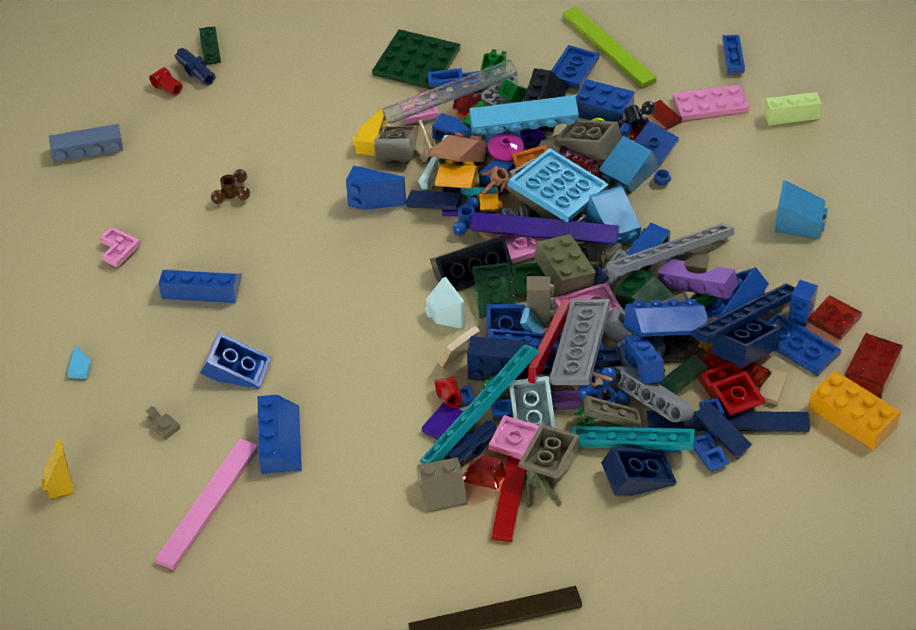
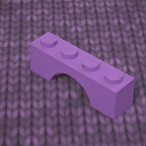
[658,259,738,298]

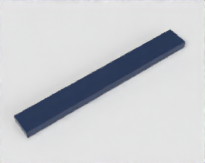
[692,283,795,344]
[647,411,810,432]

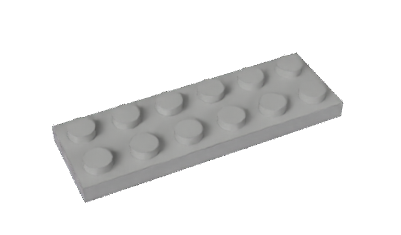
[549,299,610,385]

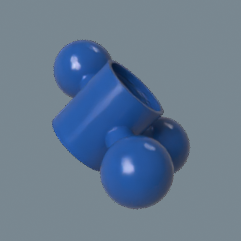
[452,197,480,236]
[578,367,630,406]

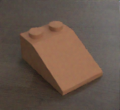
[428,132,487,162]

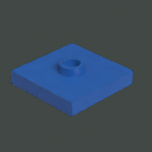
[634,121,679,167]

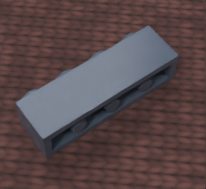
[49,124,123,162]

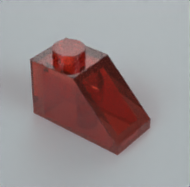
[452,89,481,116]
[463,455,507,490]

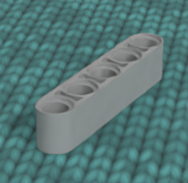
[612,366,694,422]

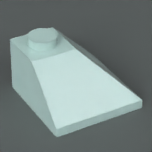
[425,277,465,329]

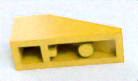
[353,107,386,156]
[41,439,74,499]

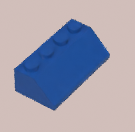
[705,267,769,322]
[158,269,242,303]
[624,299,709,337]
[257,395,302,474]

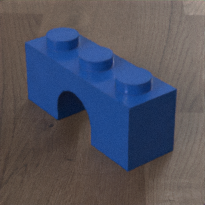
[624,333,664,384]

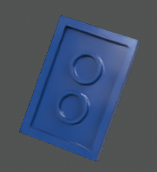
[551,45,600,89]

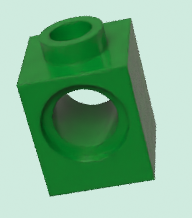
[498,78,527,103]

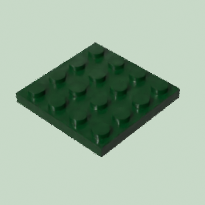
[372,29,460,90]

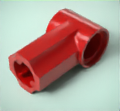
[149,67,183,96]
[434,376,462,408]

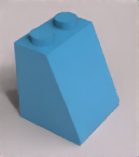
[599,136,659,193]
[775,180,828,239]
[585,186,641,248]

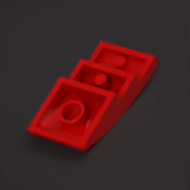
[689,354,766,417]

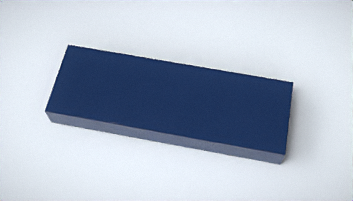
[406,190,463,210]
[694,402,752,459]

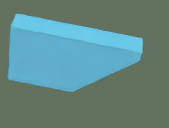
[520,307,545,333]
[67,347,91,379]

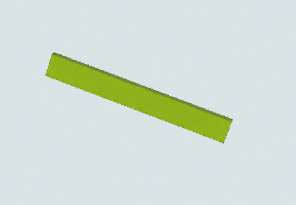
[563,6,657,88]

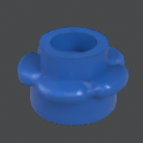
[654,169,671,186]

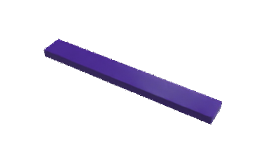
[470,212,619,245]

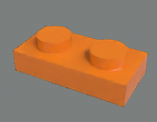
[511,145,548,168]

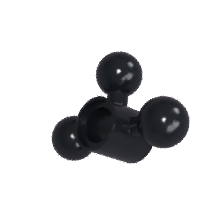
[614,101,656,130]

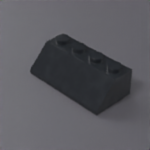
[523,68,567,133]
[429,236,513,291]

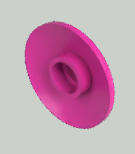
[488,132,524,162]

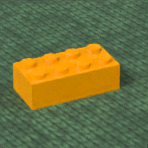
[808,370,901,450]

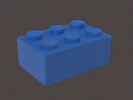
[576,79,635,122]

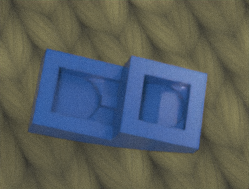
[694,432,729,472]

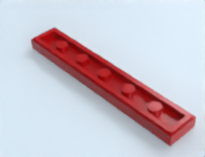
[528,299,570,384]
[491,456,527,542]

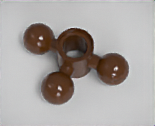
[211,169,250,204]

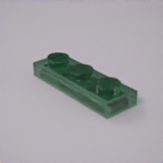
[199,26,221,65]

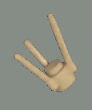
[415,120,437,163]

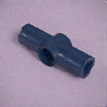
[175,47,216,86]
[444,421,497,466]

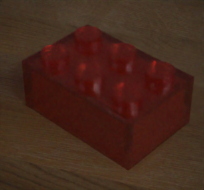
[845,333,903,399]

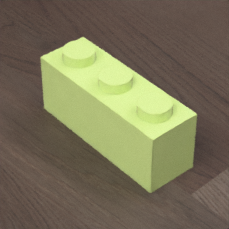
[764,92,822,125]

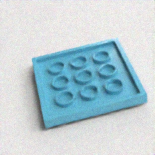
[508,148,609,222]

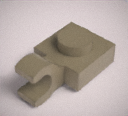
[146,406,180,440]

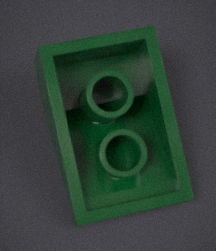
[616,268,674,309]

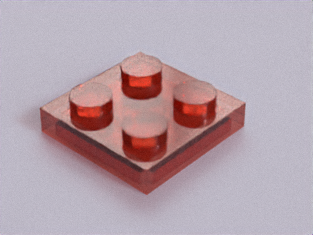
[808,295,862,340]

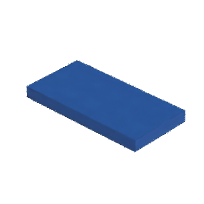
[767,312,841,376]

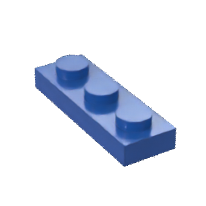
[722,35,745,74]

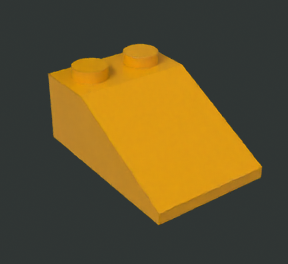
[435,160,478,188]

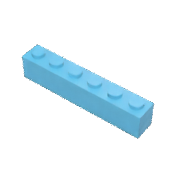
[469,95,579,136]

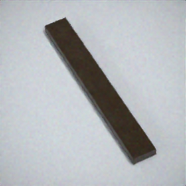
[408,586,582,630]

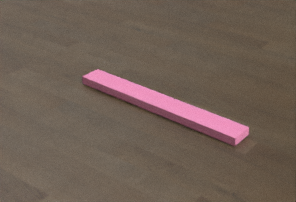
[155,439,258,570]

